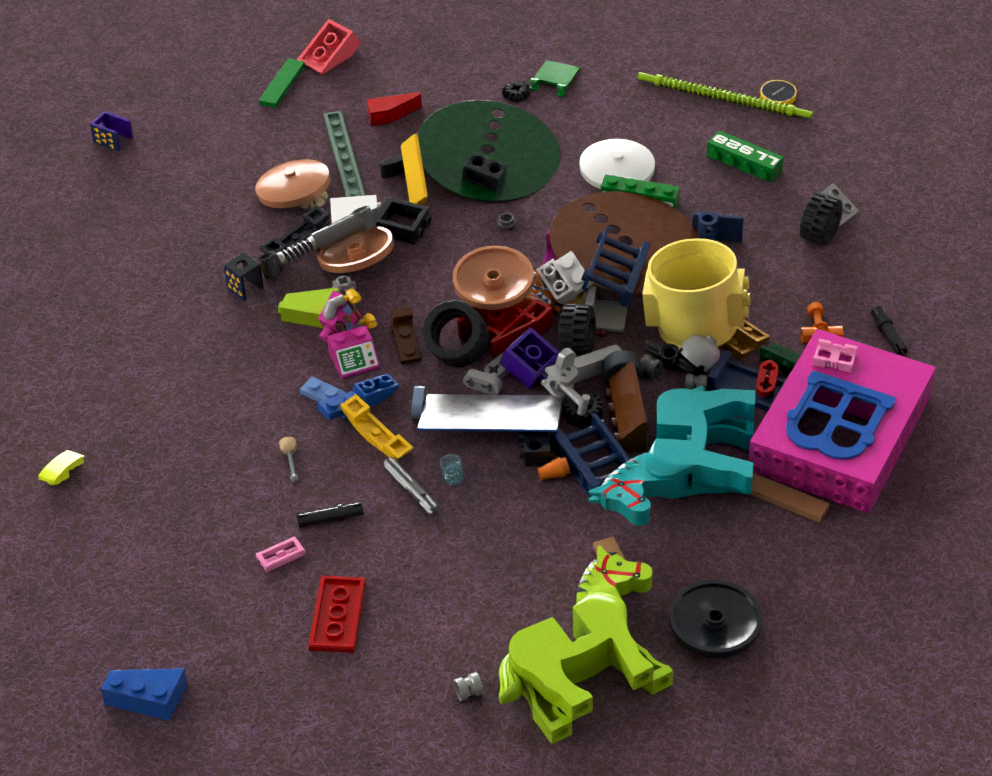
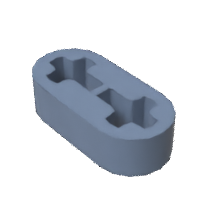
[411,386,426,420]

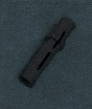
[871,306,908,356]
[297,501,364,528]

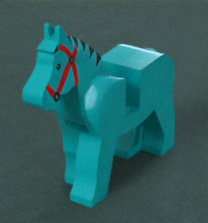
[589,386,755,526]

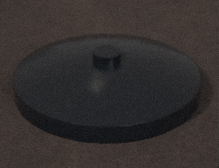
[669,580,762,658]

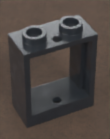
[374,197,432,245]

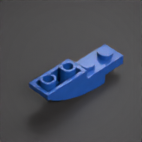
[317,373,399,421]

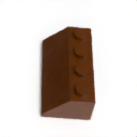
[605,362,647,453]

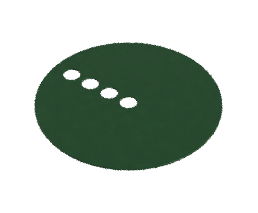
[417,100,560,202]

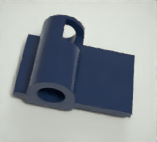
[692,211,744,243]

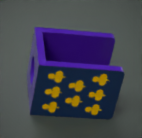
[90,111,134,151]

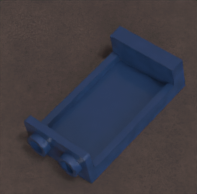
[706,349,790,411]

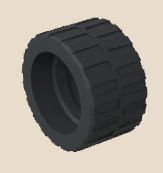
[422,300,490,367]

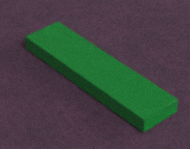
[259,58,305,108]

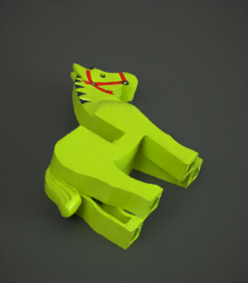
[499,545,673,744]

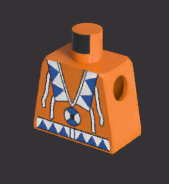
[515,270,563,313]

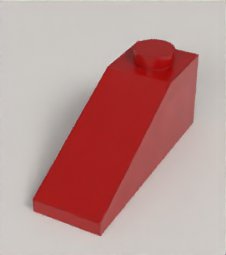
[367,92,422,126]

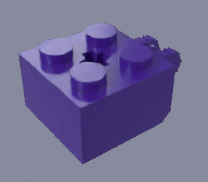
[499,327,559,389]

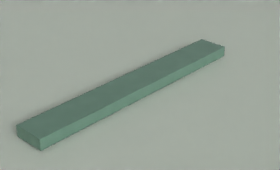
[323,111,365,197]

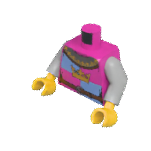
[318,289,377,343]

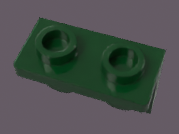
[759,342,801,374]

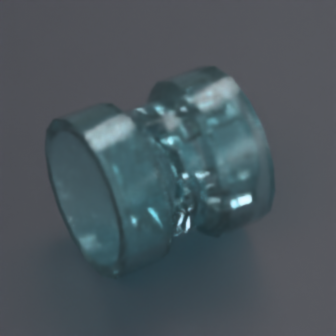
[440,454,464,484]

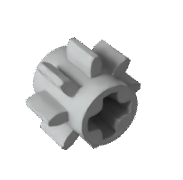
[332,276,356,295]

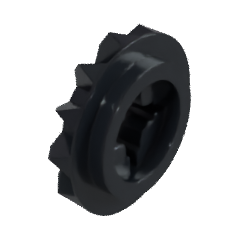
[502,81,531,102]

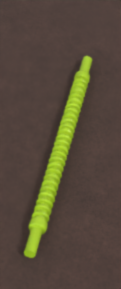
[638,72,813,119]

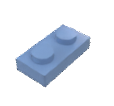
[300,377,346,402]

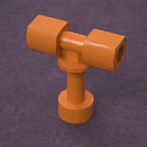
[800,302,844,343]

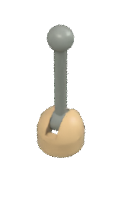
[279,437,299,483]

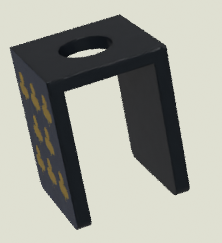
[224,252,264,301]

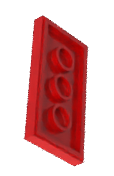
[308,575,366,653]

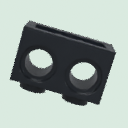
[462,152,507,193]
[518,431,550,467]

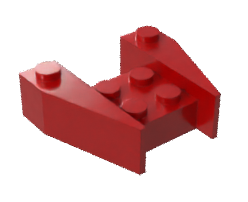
[457,299,553,358]

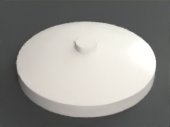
[580,139,655,189]

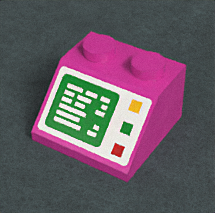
[327,325,380,379]

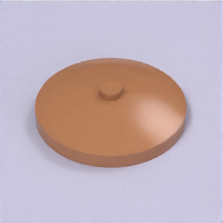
[255,159,331,208]
[317,226,394,273]
[453,246,534,310]

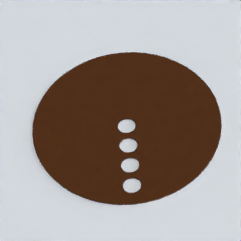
[549,191,700,294]

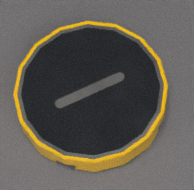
[760,80,797,106]

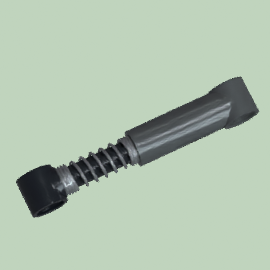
[257,205,376,278]

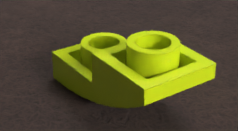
[38,450,84,485]

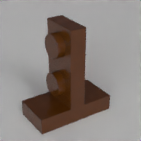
[390,307,421,364]

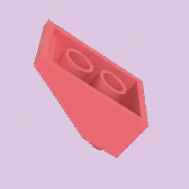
[297,19,361,75]

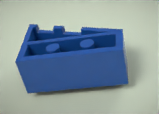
[101,668,188,721]

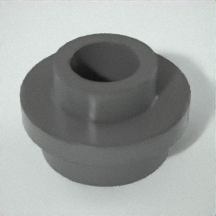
[497,213,516,230]

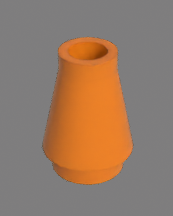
[537,457,570,481]

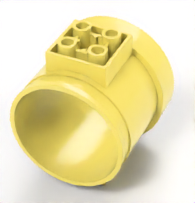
[642,239,751,349]

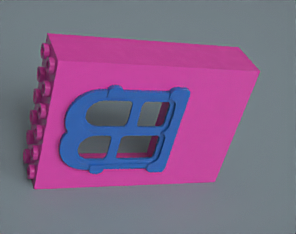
[748,329,936,514]

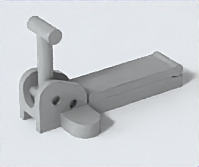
[541,344,621,416]

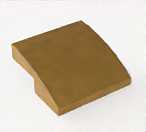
[719,320,770,361]

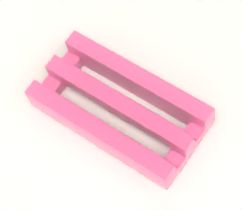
[256,537,306,572]

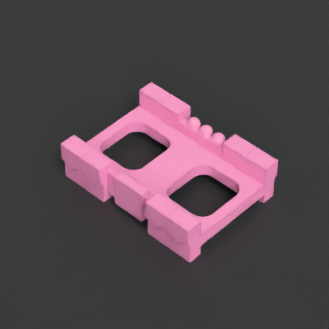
[812,339,858,373]

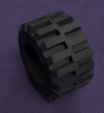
[800,192,843,246]
[559,304,596,356]

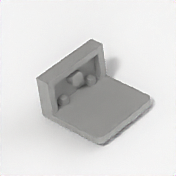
[583,285,628,332]

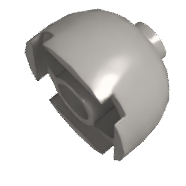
[679,335,720,373]

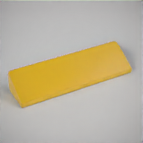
[401,134,428,206]

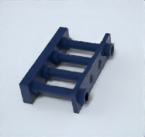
[581,225,651,307]
[550,413,630,498]

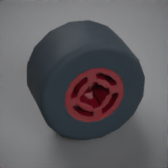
[602,350,641,386]

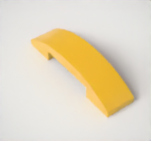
[340,394,413,461]

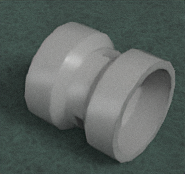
[453,672,484,701]

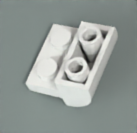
[536,251,593,304]

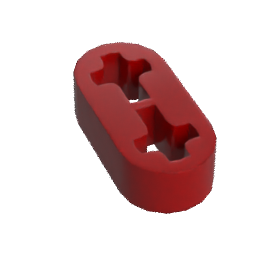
[756,360,778,398]

